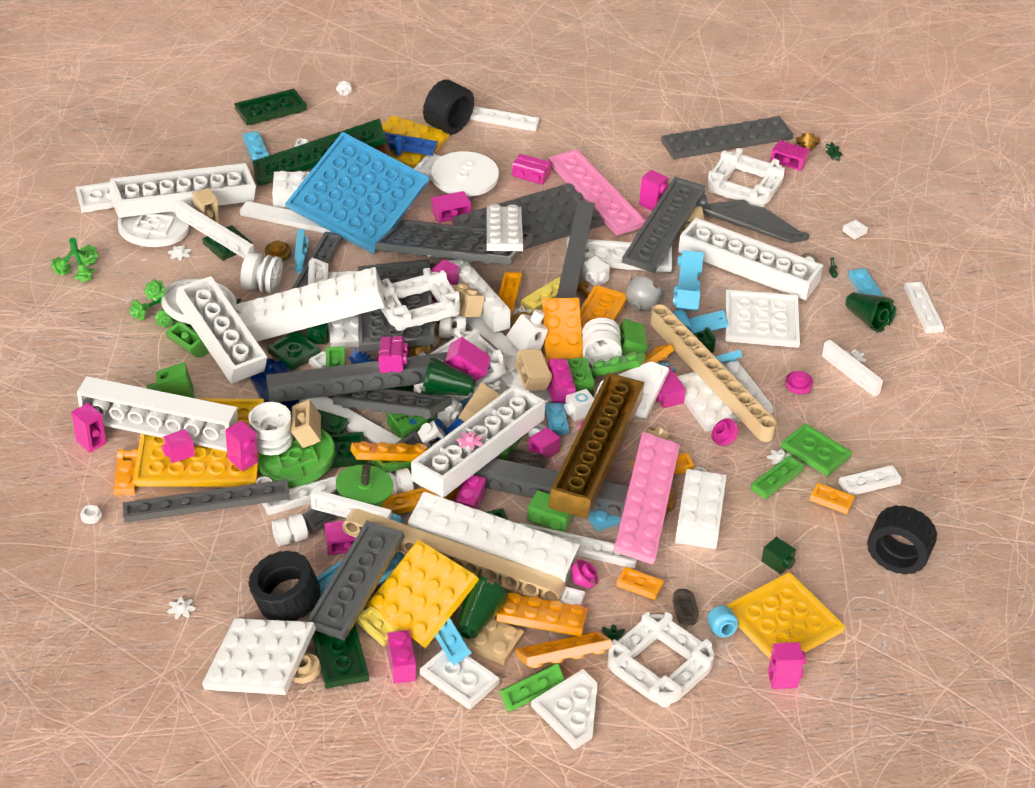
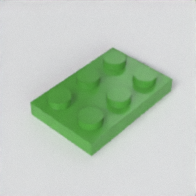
[781,423,852,477]

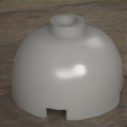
[625,276,663,311]

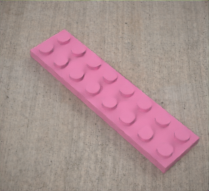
[548,149,646,236]
[613,431,680,564]

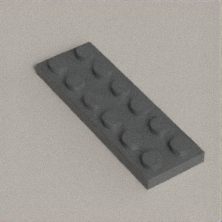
[333,389,452,419]
[306,520,405,641]

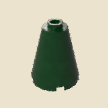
[845,292,896,332]
[421,355,476,396]
[457,576,508,639]

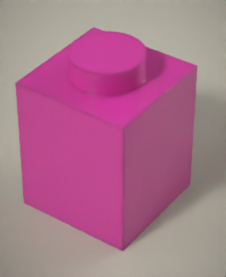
[529,427,560,462]
[161,429,195,463]

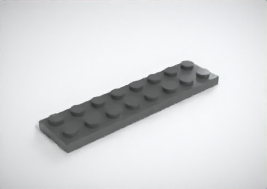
[661,116,793,160]
[622,177,706,273]

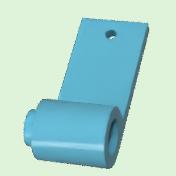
[673,310,729,333]

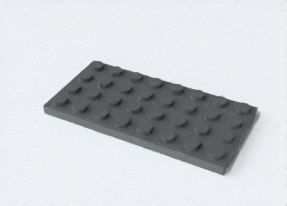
[452,183,605,249]
[375,219,533,266]
[358,259,435,352]

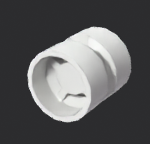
[439,315,466,339]
[386,468,413,495]
[272,513,308,547]

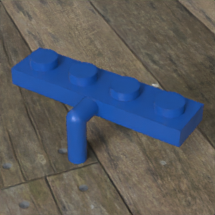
[384,132,437,156]

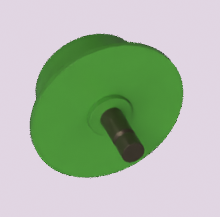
[336,464,394,507]

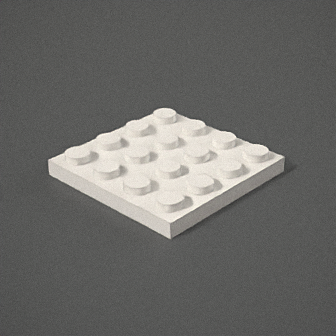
[725,289,800,348]
[677,360,774,432]
[202,618,316,695]

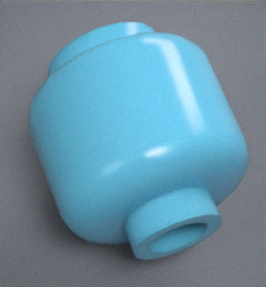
[707,606,739,638]

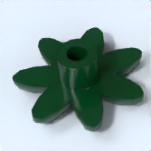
[825,142,843,161]
[602,624,625,642]

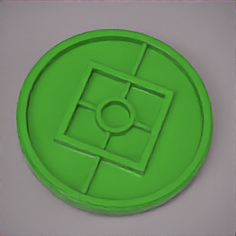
[258,429,336,487]

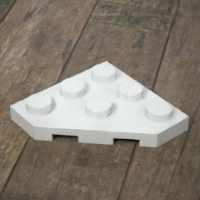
[593,361,670,421]
[531,669,597,750]

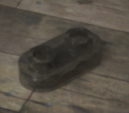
[507,450,546,469]
[672,588,699,626]

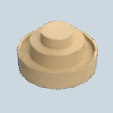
[646,425,674,442]
[292,654,321,684]

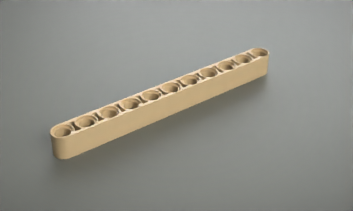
[651,304,777,442]
[342,508,565,601]

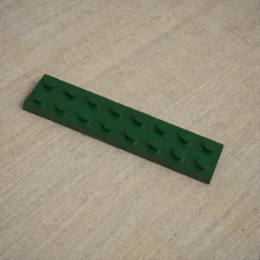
[253,118,387,186]

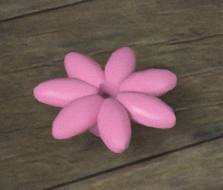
[456,432,483,450]

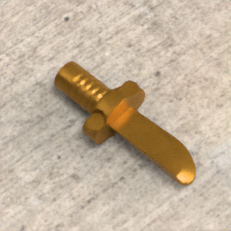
[576,281,590,298]

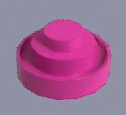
[785,371,813,394]
[711,418,739,446]
[572,559,599,589]

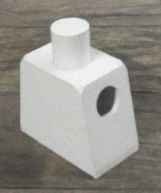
[506,309,548,350]

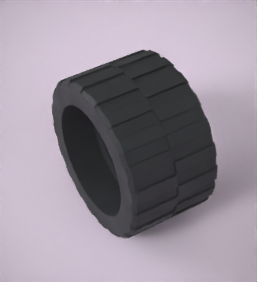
[423,79,474,135]
[867,505,937,574]
[248,550,321,621]

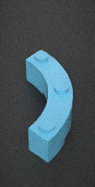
[673,250,704,311]

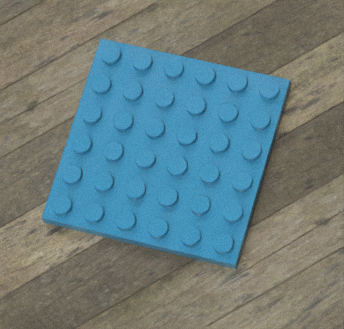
[285,132,430,254]

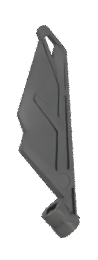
[697,194,809,243]

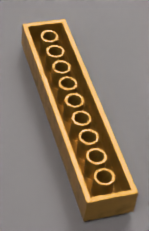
[548,372,645,519]

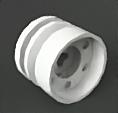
[240,252,283,295]
[582,318,622,366]
[249,402,293,456]

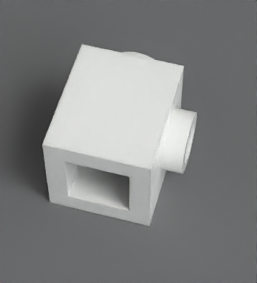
[581,256,610,286]

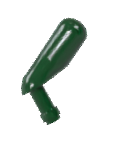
[829,257,838,278]

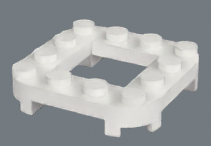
[707,148,785,207]
[381,268,461,331]
[418,329,506,402]
[607,612,714,707]

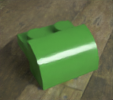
[165,321,208,357]

